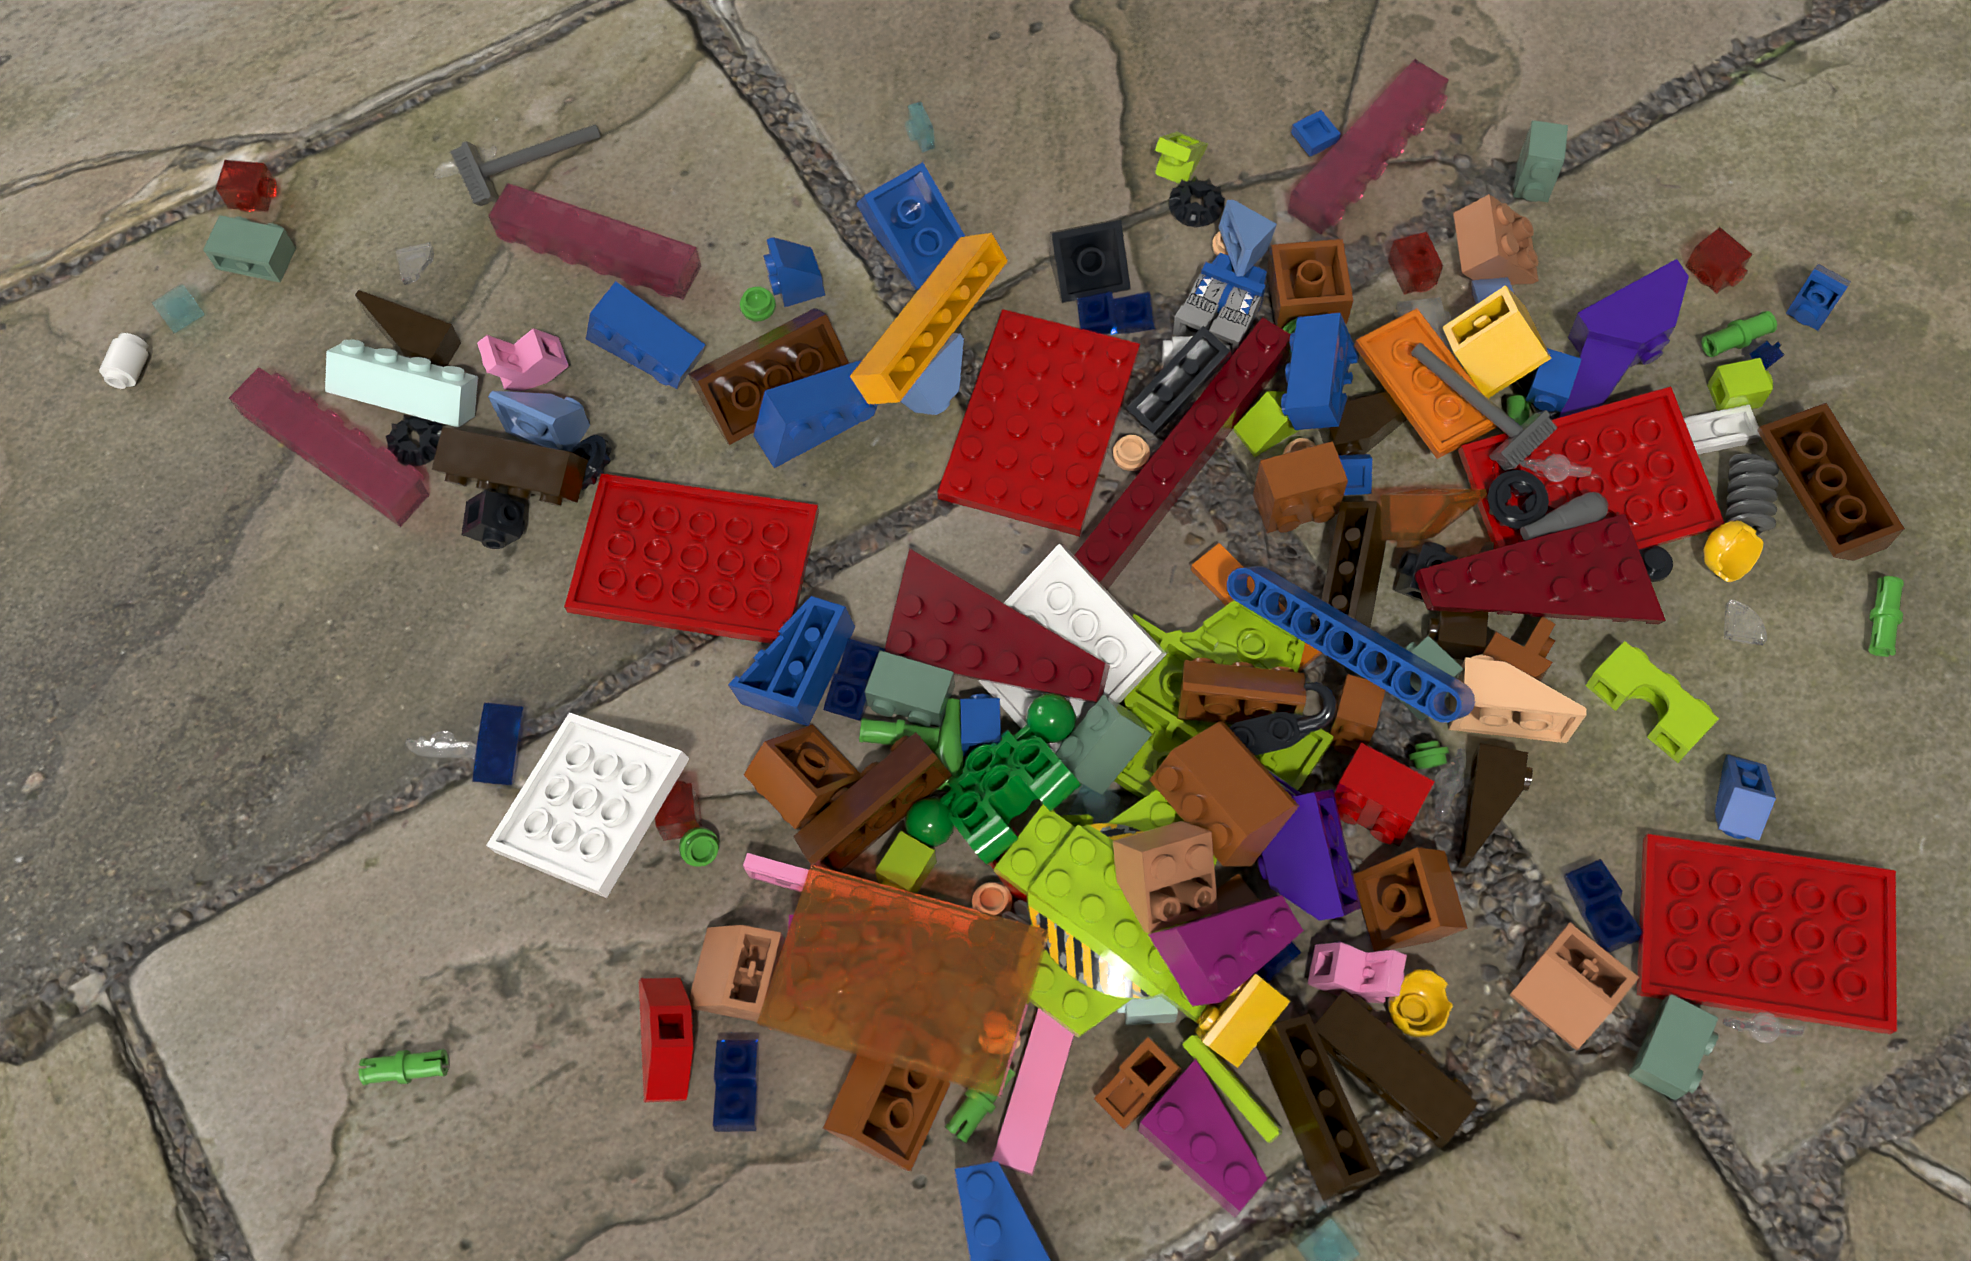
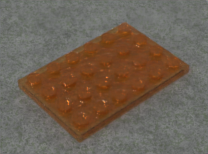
[757,865,1049,1098]

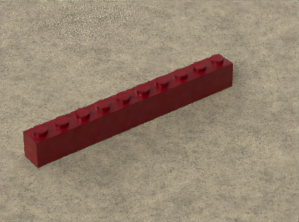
[1074,317,1291,590]

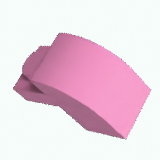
[477,328,569,391]
[1307,942,1407,1003]

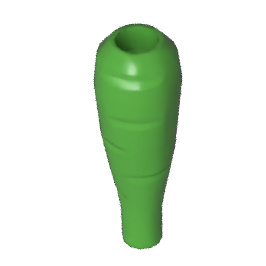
[934,698,963,792]

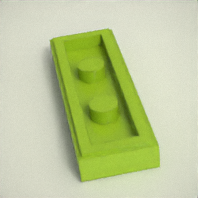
[1182,1035,1283,1143]

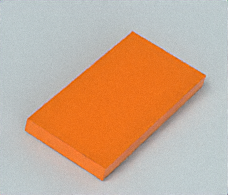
[1354,308,1497,459]

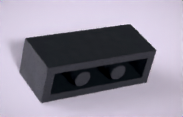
[1126,326,1232,436]

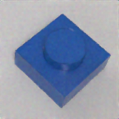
[1291,110,1341,157]
[1339,454,1372,495]

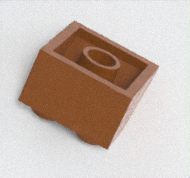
[743,724,861,829]
[1353,847,1468,952]

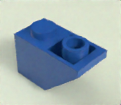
[763,237,825,307]
[1786,264,1851,331]

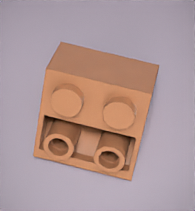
[1453,194,1539,285]
[1113,821,1218,934]
[1509,923,1639,1050]
[689,925,787,1024]

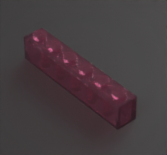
[1287,59,1449,234]
[488,183,702,300]
[229,367,430,527]

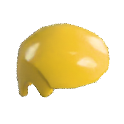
[1703,521,1764,582]
[1388,970,1453,1038]

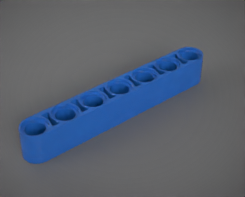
[1227,566,1475,723]

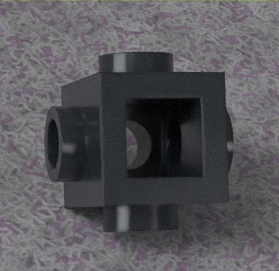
[461,490,525,549]
[1395,542,1458,602]

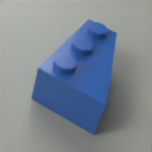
[586,281,705,389]
[1281,313,1359,430]
[753,361,878,468]
[728,596,855,726]
[955,1161,1050,1261]

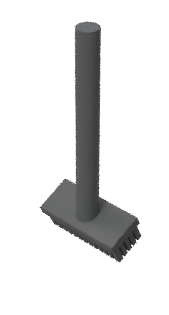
[450,124,600,206]
[1411,343,1557,471]

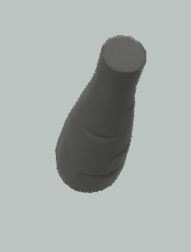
[1520,492,1608,541]

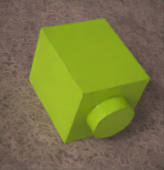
[1707,358,1773,411]
[875,831,937,899]

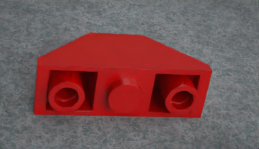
[639,978,693,1103]

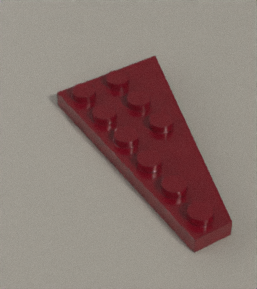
[1414,514,1666,625]
[884,548,1110,703]

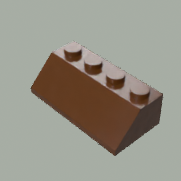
[688,308,849,445]
[1757,403,1905,561]
[793,732,953,877]

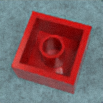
[1334,743,1435,846]

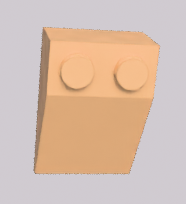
[1449,655,1586,743]

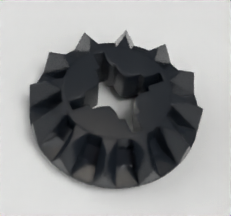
[1169,175,1225,227]
[386,414,442,467]
[571,435,612,490]
[1486,470,1549,531]

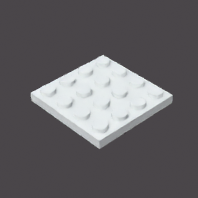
[978,544,1167,753]
[486,713,690,898]

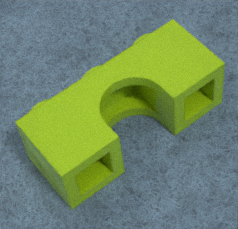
[1585,641,1719,763]

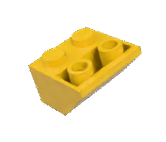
[1442,285,1552,398]
[1194,973,1290,1068]

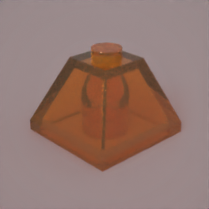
[1381,488,1487,547]

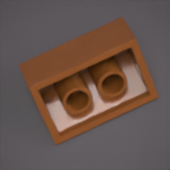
[1178,658,1306,725]
[1149,722,1299,866]
[823,1013,963,1172]

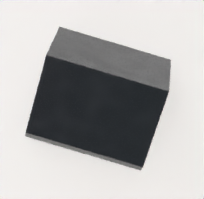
[1050,218,1131,303]

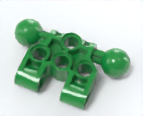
[905,693,1081,866]

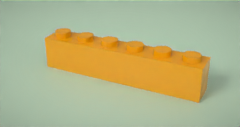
[850,233,1008,404]

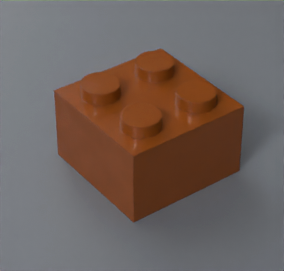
[1267,239,1353,329]
[1253,441,1348,533]

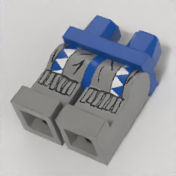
[1173,253,1267,358]

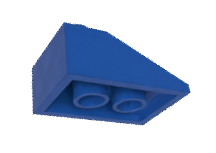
[856,162,965,290]

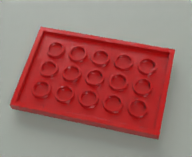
[937,309,1140,537]
[1458,386,1725,550]
[564,474,819,644]
[1637,834,1897,1035]

